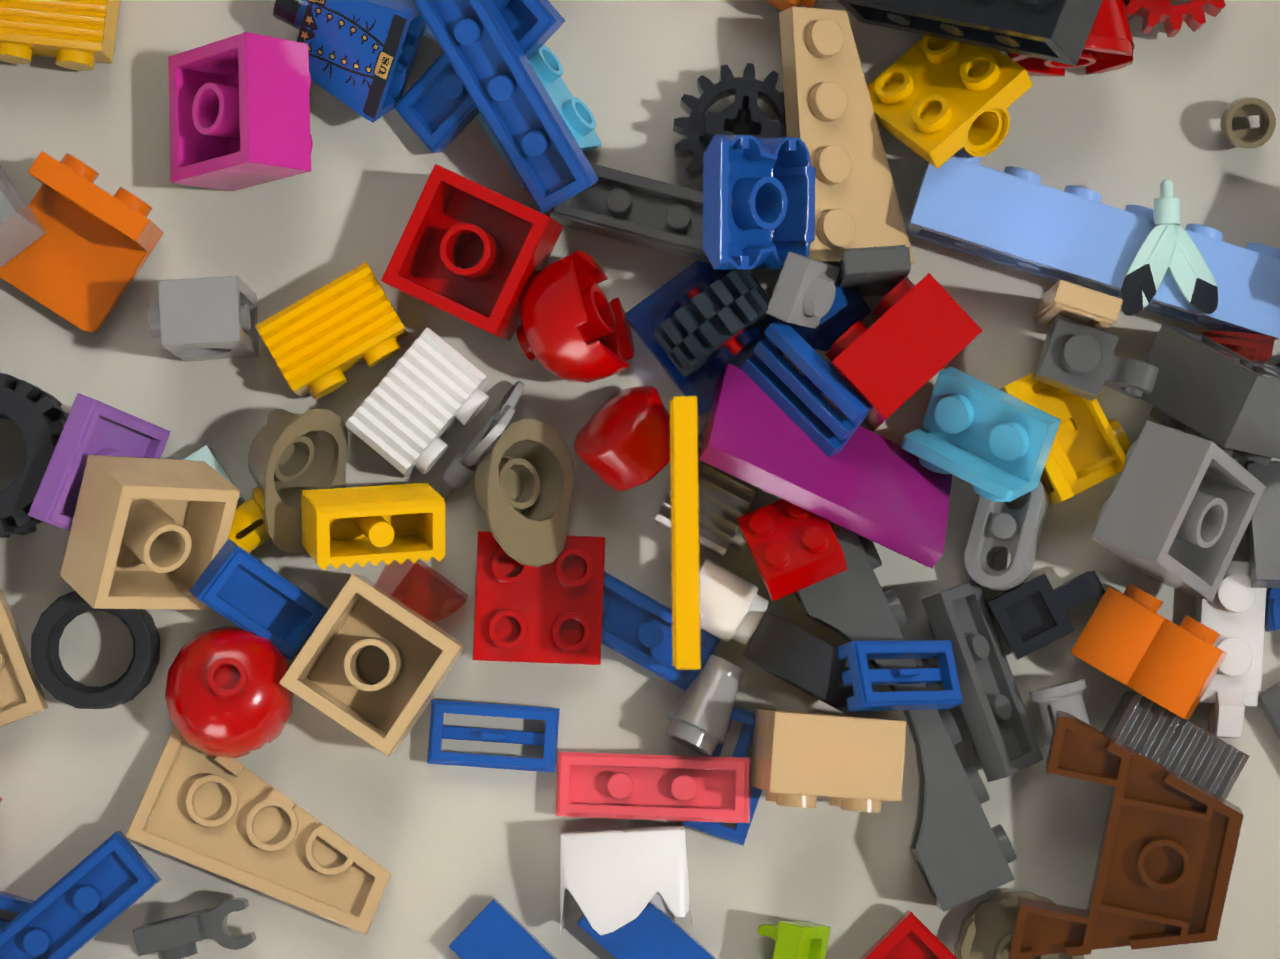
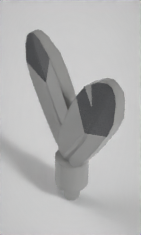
[439,381,524,497]

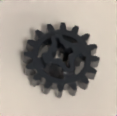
[673,63,787,180]

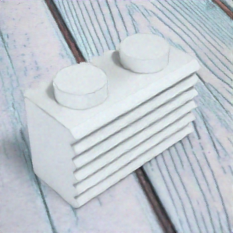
[345,327,490,478]

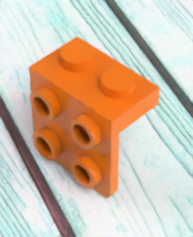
[0,151,164,333]

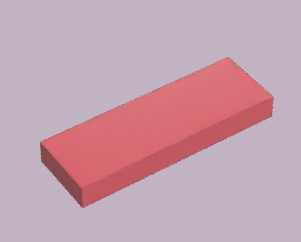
[556,752,752,823]

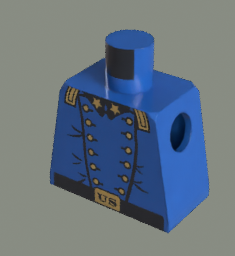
[273,0,427,122]

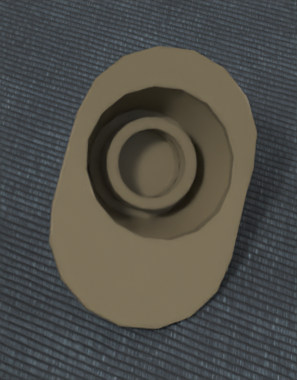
[248,409,348,555]
[474,418,575,567]

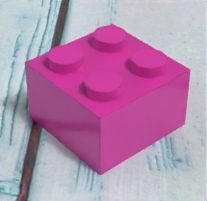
[168,32,313,191]

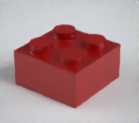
[736,499,848,601]

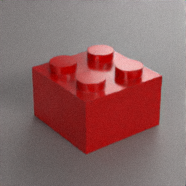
[381,164,564,341]
[825,273,983,431]

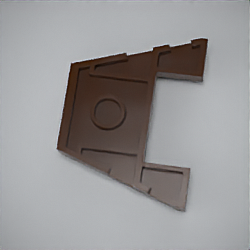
[1008,710,1244,959]

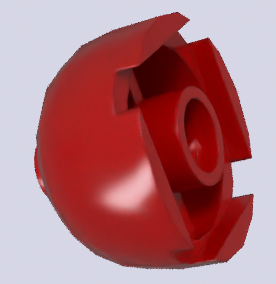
[516,250,635,383]
[164,626,294,758]

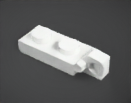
[1195,561,1267,739]

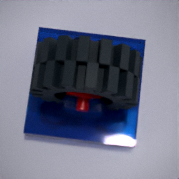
[624,261,785,418]

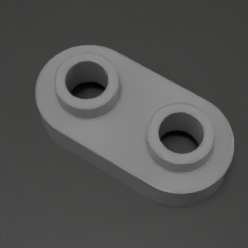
[964,477,1050,592]

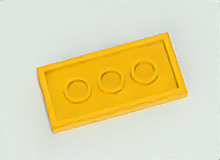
[670,396,701,670]

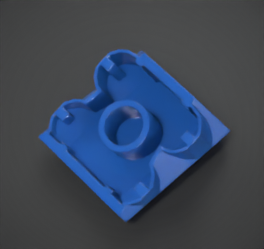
[703,134,815,269]

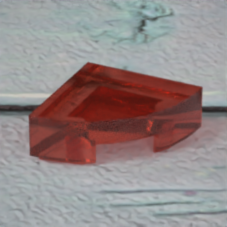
[1200,331,1275,363]
[391,559,469,623]

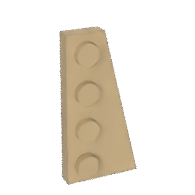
[779,6,915,266]
[126,726,392,935]

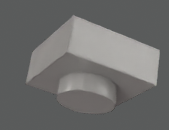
[766,252,840,329]

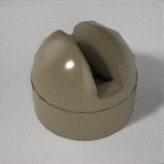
[1220,97,1276,149]

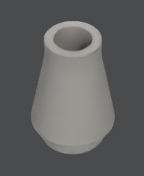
[665,655,744,756]

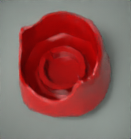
[573,386,670,492]

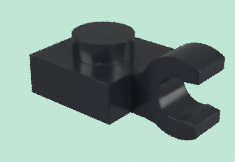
[986,570,1105,660]

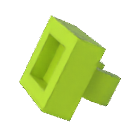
[757,921,831,959]

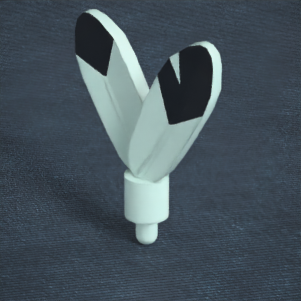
[1120,179,1218,316]

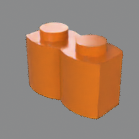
[1070,583,1228,720]

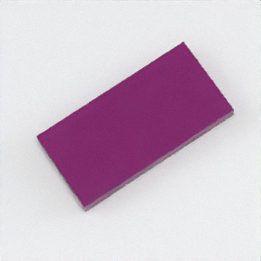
[699,363,953,568]

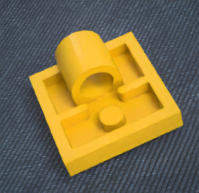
[867,35,1033,169]

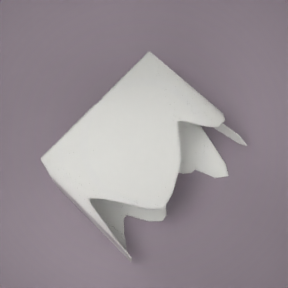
[560,825,694,935]

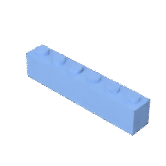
[905,149,1280,347]

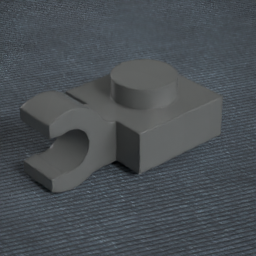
[1032,314,1159,401]
[132,898,257,959]

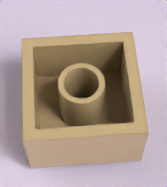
[60,455,240,610]
[279,574,467,757]
[751,708,907,813]

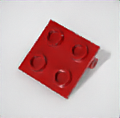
[472,531,605,665]

